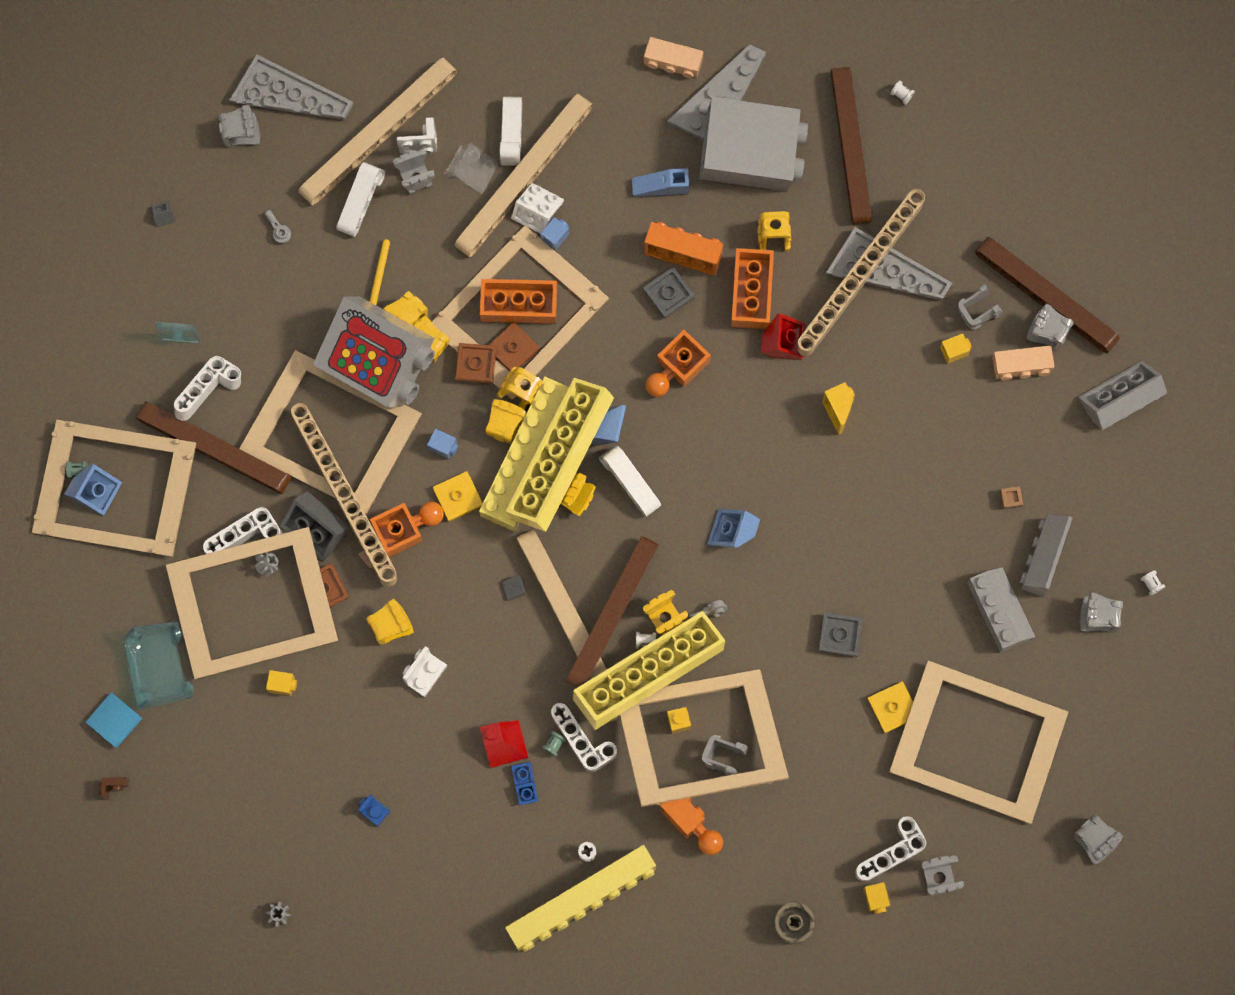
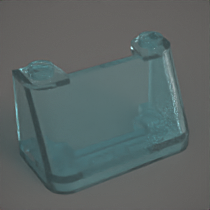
[124,622,194,710]

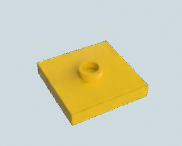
[433,471,483,522]
[867,681,913,734]

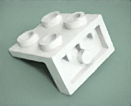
[397,117,437,155]
[511,183,564,233]
[403,646,447,698]

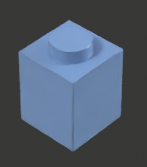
[540,217,569,251]
[427,429,458,459]

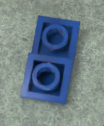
[511,761,538,805]

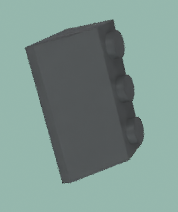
[280,491,351,562]

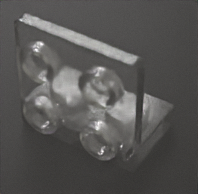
[444,143,499,194]

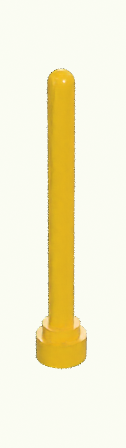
[369,239,390,305]

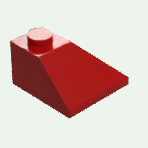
[761,313,805,360]
[480,720,529,768]

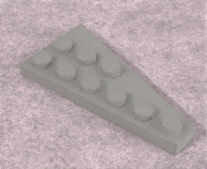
[667,45,766,140]
[229,54,354,120]
[826,227,952,300]

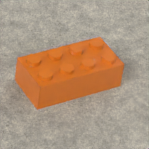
[644,222,723,276]
[731,248,774,329]
[480,279,557,324]

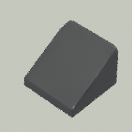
[151,201,175,227]
[502,575,526,601]

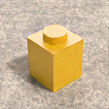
[940,334,971,364]
[266,670,297,696]
[667,707,691,734]
[863,882,890,914]

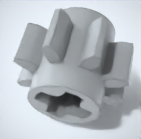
[255,552,279,577]
[266,902,292,927]

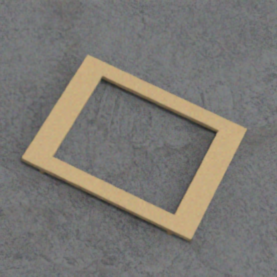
[432,226,609,401]
[239,350,422,514]
[32,420,197,557]
[166,527,338,679]
[889,661,1068,824]
[620,669,789,807]

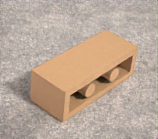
[644,37,703,78]
[992,346,1054,381]

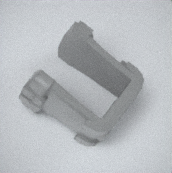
[218,105,261,147]
[393,149,435,194]
[957,284,1003,331]
[1026,304,1073,350]
[1079,592,1123,632]
[702,735,748,776]
[1074,814,1123,865]
[922,856,964,896]

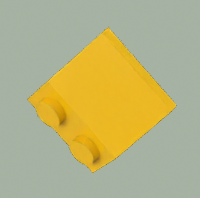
[822,382,855,435]

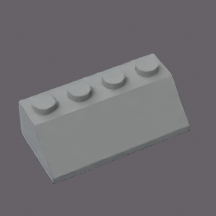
[1078,361,1167,430]
[1020,514,1073,597]
[967,568,1035,653]

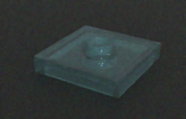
[156,322,200,343]

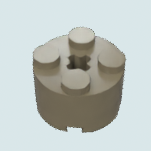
[774,902,815,945]

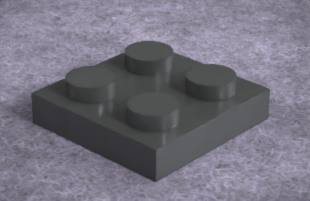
[643,267,695,319]
[819,612,863,657]

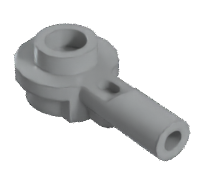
[265,210,292,243]
[689,600,728,618]

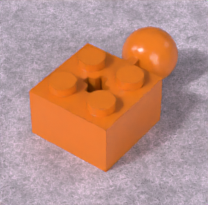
[645,330,711,397]
[370,502,444,557]
[660,798,723,855]

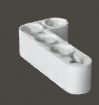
[500,97,522,166]
[337,162,386,237]
[174,356,241,421]
[599,446,661,517]
[203,507,282,554]
[551,703,617,772]
[855,816,926,882]

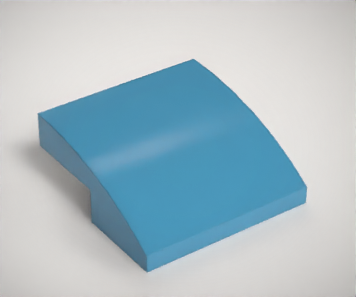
[86,692,143,748]

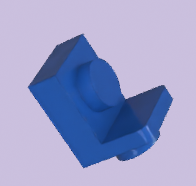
[358,795,391,827]

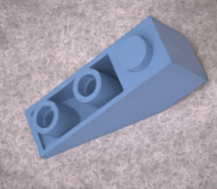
[632,168,689,197]

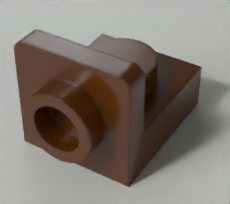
[98,777,129,800]

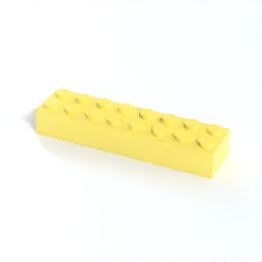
[479,377,569,532]
[505,378,614,532]
[573,611,725,730]
[505,845,656,952]

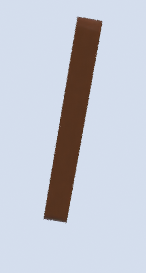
[831,67,872,224]
[975,237,1120,353]
[135,401,292,495]
[565,536,659,688]

